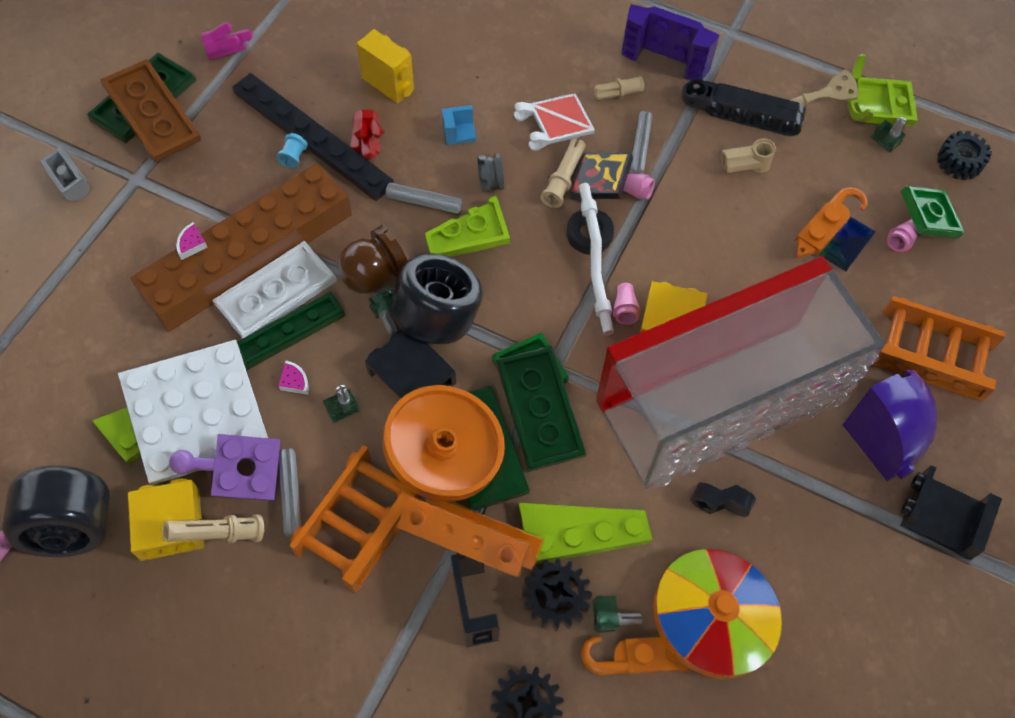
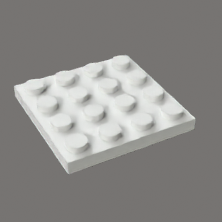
[118,340,268,485]

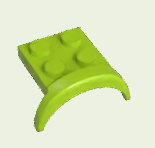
[848,54,918,127]

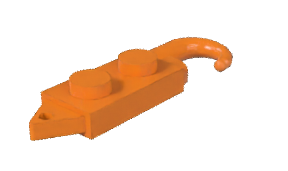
[795,187,867,258]
[580,635,692,675]

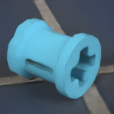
[276,133,308,169]

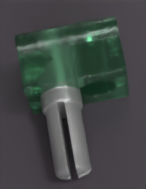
[871,117,906,153]
[369,288,398,335]
[323,385,360,423]
[592,595,642,633]

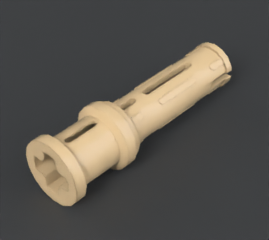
[540,138,586,208]
[162,514,264,543]

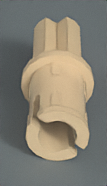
[594,76,644,100]

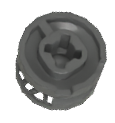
[477,153,504,192]

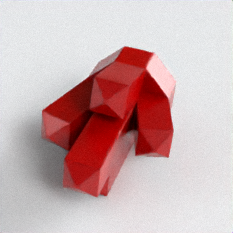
[351,109,385,161]

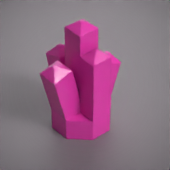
[200,22,253,60]

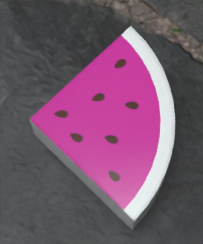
[176,222,208,260]
[279,361,309,395]

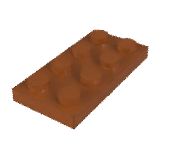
[100,59,201,162]

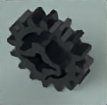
[522,558,592,631]
[491,666,564,718]

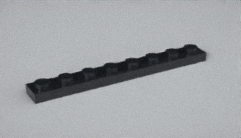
[232,72,394,201]

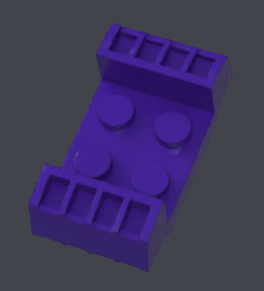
[621,4,720,81]

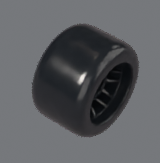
[390,253,483,345]
[2,466,110,557]

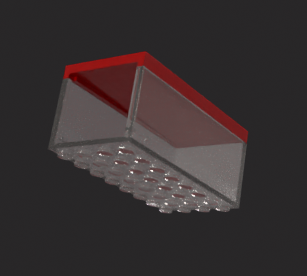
[596,256,886,489]

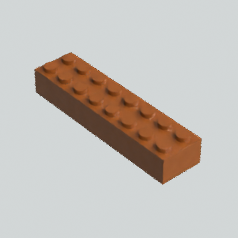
[130,163,352,332]

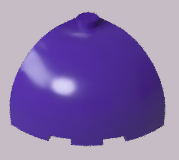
[842,370,937,482]

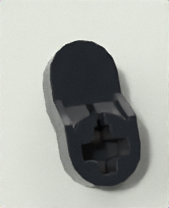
[690,482,756,517]

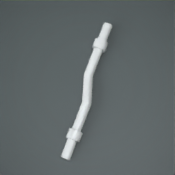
[579,183,614,336]

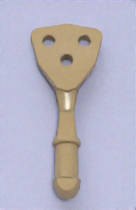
[791,70,859,106]

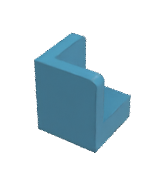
[442,105,476,145]

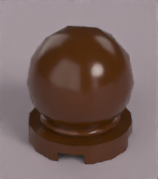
[338,225,408,294]

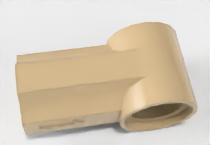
[721,138,776,173]

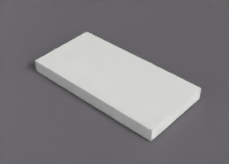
[212,241,337,339]

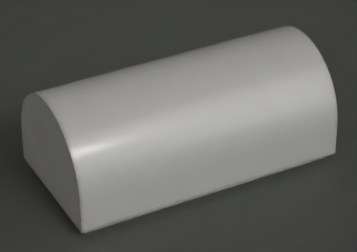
[40,146,90,201]

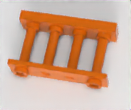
[870,296,1006,402]
[289,445,422,593]
[397,496,544,577]

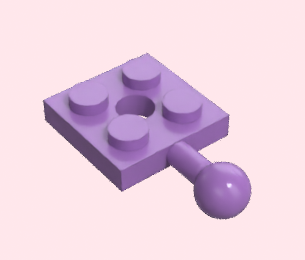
[169,434,280,501]

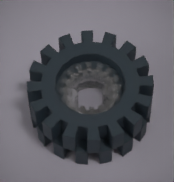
[937,131,992,180]

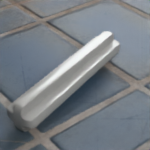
[630,111,653,174]
[386,182,462,214]
[279,449,301,537]

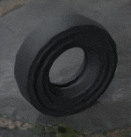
[566,210,614,254]

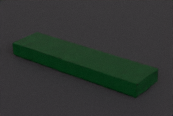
[237,291,345,371]

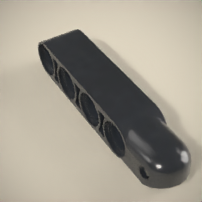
[681,79,806,136]

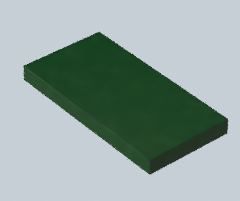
[87,53,196,143]
[496,346,586,472]
[467,386,530,511]

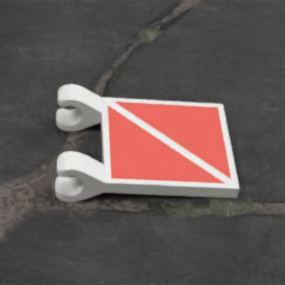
[514,93,595,151]

